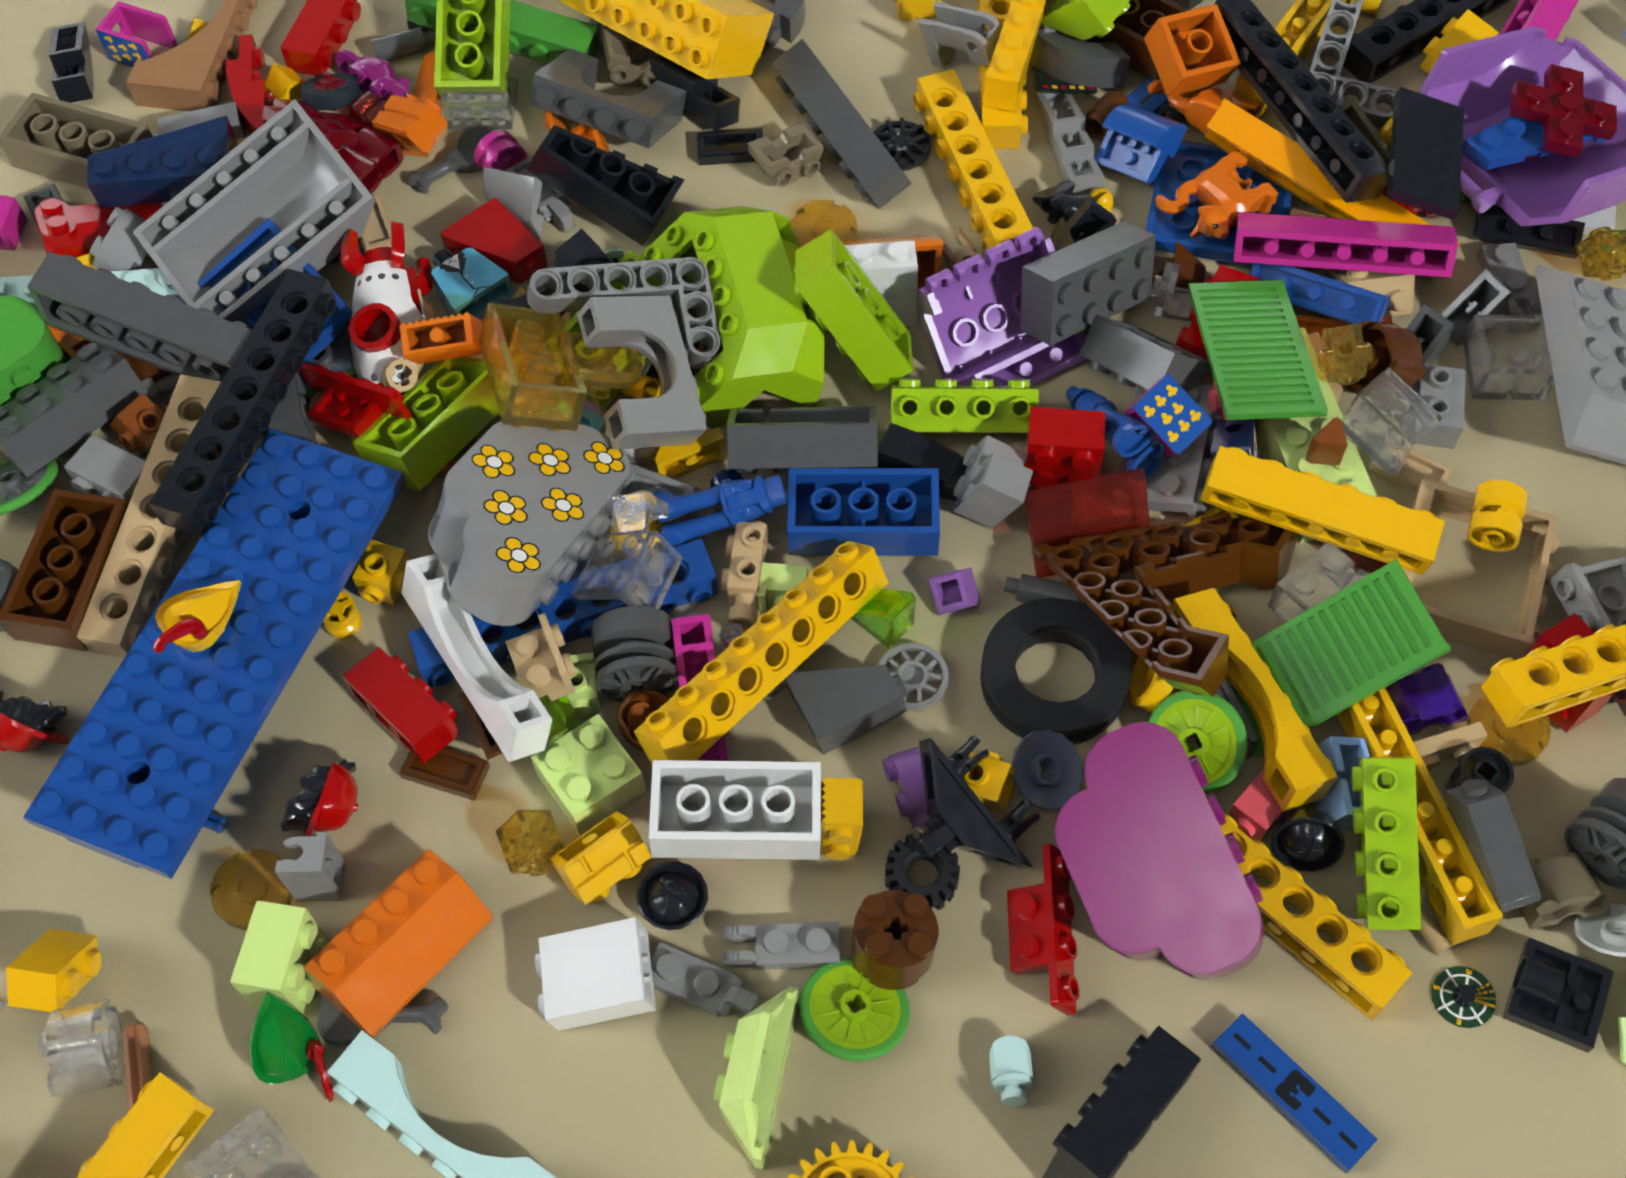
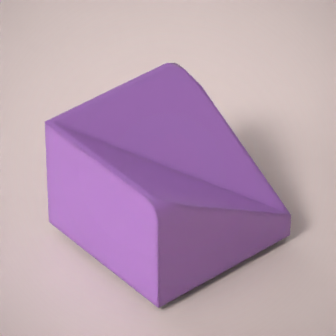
[928,567,980,615]

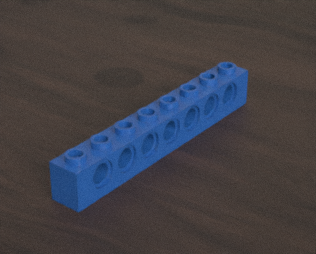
[408,538,719,687]

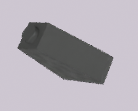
[785,665,909,755]
[1445,779,1541,913]

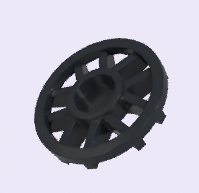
[873,118,931,171]

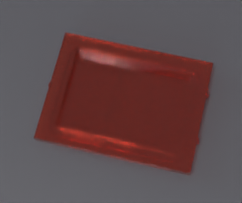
[1025,468,1150,578]

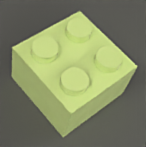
[531,714,647,836]
[230,900,328,1014]

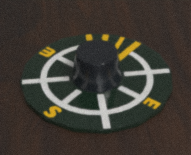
[1432,966,1496,1028]

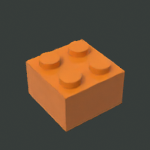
[1144,4,1241,97]

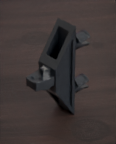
[914,736,1040,868]

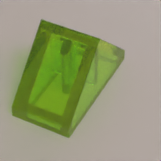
[851,588,916,649]

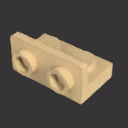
[505,612,577,704]

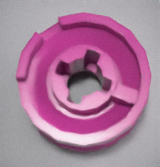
[473,130,527,171]

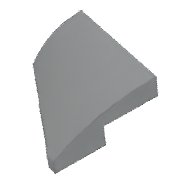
[483,167,545,241]

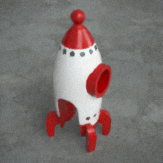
[341,221,433,395]

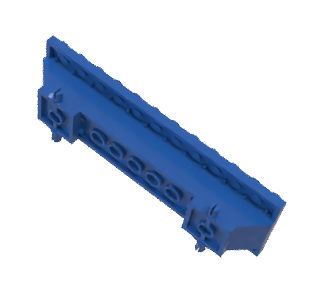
[23,429,406,879]

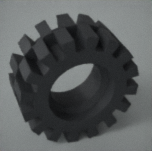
[885,832,960,910]

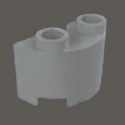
[89,207,149,271]

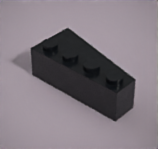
[527,125,684,246]
[1042,1025,1201,1178]

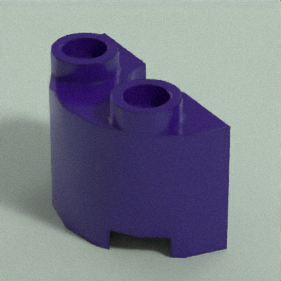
[1386,663,1468,735]

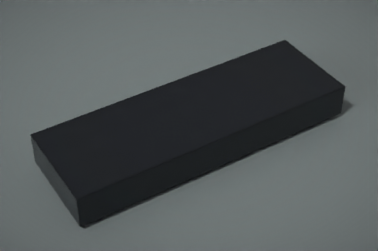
[1471,205,1585,259]

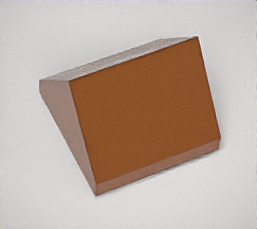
[1305,417,1348,466]

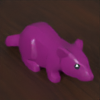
[335,49,412,109]

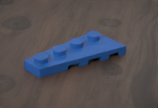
[1462,116,1606,171]

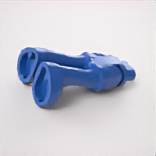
[1066,386,1164,481]
[652,474,788,549]

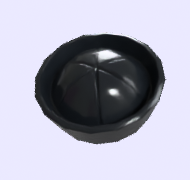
[1271,809,1345,871]
[636,861,708,931]

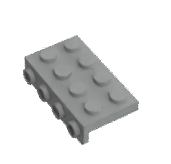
[1112,384,1222,522]
[1549,556,1626,716]

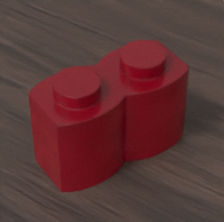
[338,126,404,194]

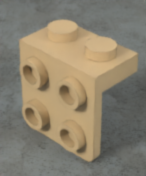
[1324,268,1415,316]

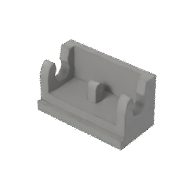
[275,832,346,902]

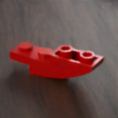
[226,34,276,135]

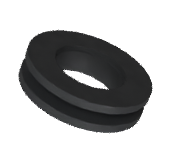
[980,598,1132,745]

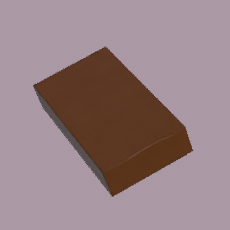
[399,748,490,801]

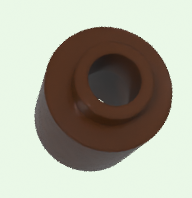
[1085,91,1130,139]

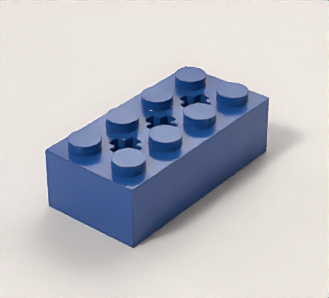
[787,468,940,556]

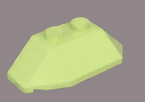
[714,987,799,1170]

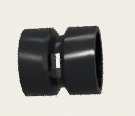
[1445,747,1514,796]

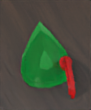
[248,991,334,1102]

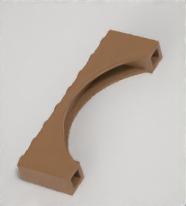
[126,0,259,111]

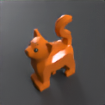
[1147,80,1263,135]
[1155,150,1278,240]

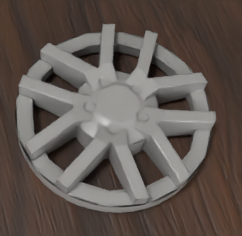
[878,643,949,712]

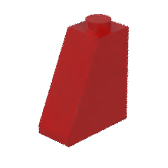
[440,197,548,284]

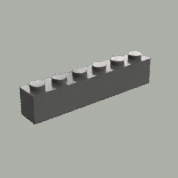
[772,39,912,208]

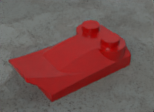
[35,198,163,258]

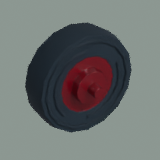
[301,72,361,111]

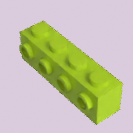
[891,378,1039,433]
[1351,756,1421,930]

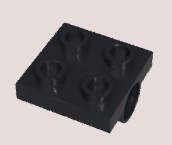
[1503,937,1614,1053]

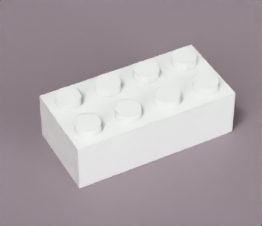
[649,760,821,860]

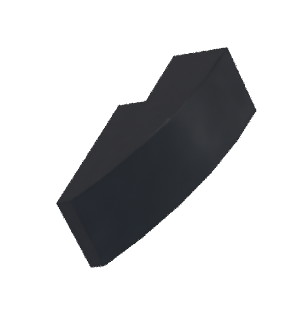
[49,22,94,103]
[650,54,740,131]
[878,423,967,502]

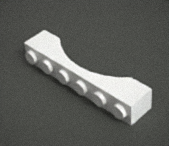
[401,554,553,762]

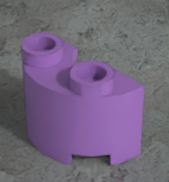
[882,746,929,829]

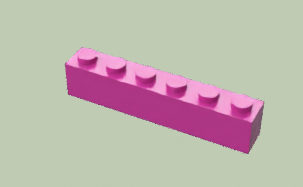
[1233,212,1458,278]

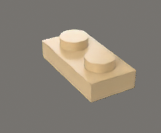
[1414,721,1488,771]

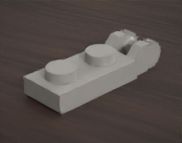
[1478,242,1542,327]
[722,922,840,970]

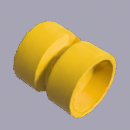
[1467,480,1528,552]

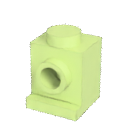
[758,562,808,614]
[558,652,601,717]

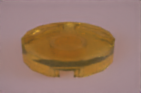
[790,199,857,248]
[1466,696,1551,766]
[210,848,293,931]

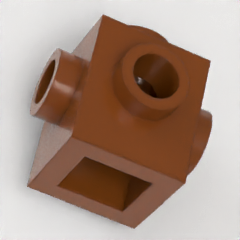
[110,393,166,457]

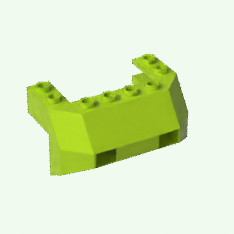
[640,206,824,429]

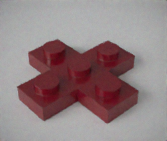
[1510,64,1617,158]
[262,98,366,150]

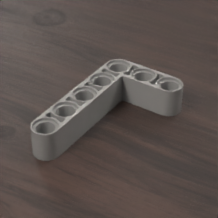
[1310,0,1397,128]
[527,257,720,369]

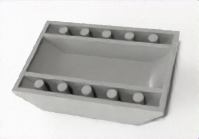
[132,99,376,322]
[1535,265,1626,465]

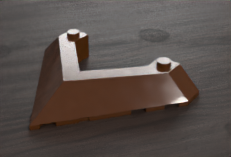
[1033,513,1298,697]

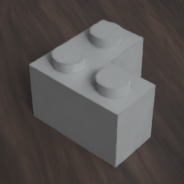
[953,435,1033,529]

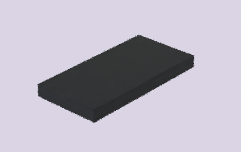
[1387,87,1464,220]

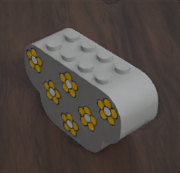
[428,419,631,626]

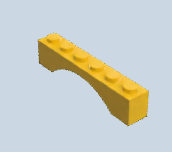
[983,0,1053,112]
[1171,588,1338,812]

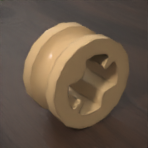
[381,359,418,393]

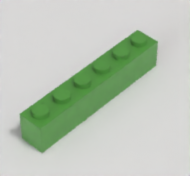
[405,0,599,64]

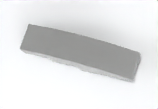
[1035,90,1104,192]

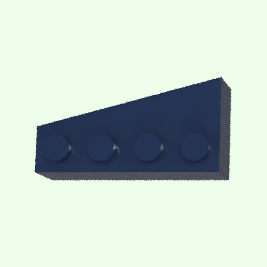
[87,115,237,208]

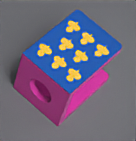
[95,1,178,67]
[1125,373,1212,458]

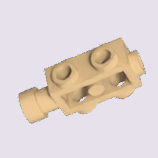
[721,521,768,632]

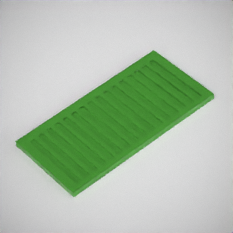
[1188,280,1328,420]
[1229,559,1451,758]

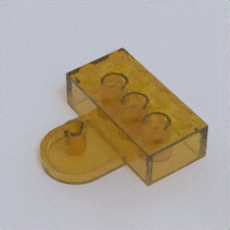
[479,303,645,431]

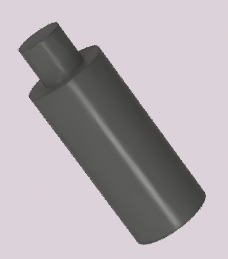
[371,27,436,60]
[1003,574,1079,603]

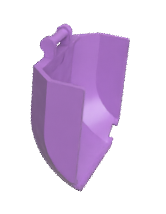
[1421,26,1626,227]

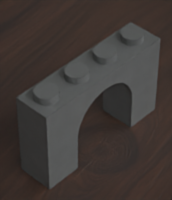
[530,49,687,148]

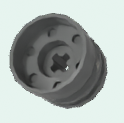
[590,605,679,702]
[1564,778,1626,890]

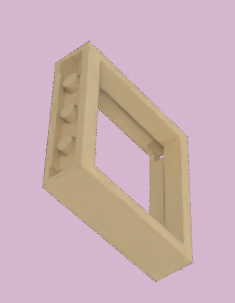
[1403,478,1560,660]

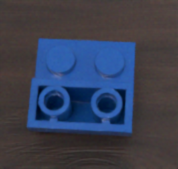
[1095,103,1188,186]

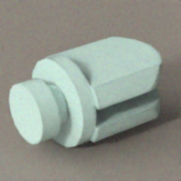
[989,1035,1033,1107]

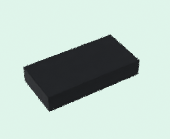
[697,128,763,166]

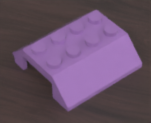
[918,227,1087,385]

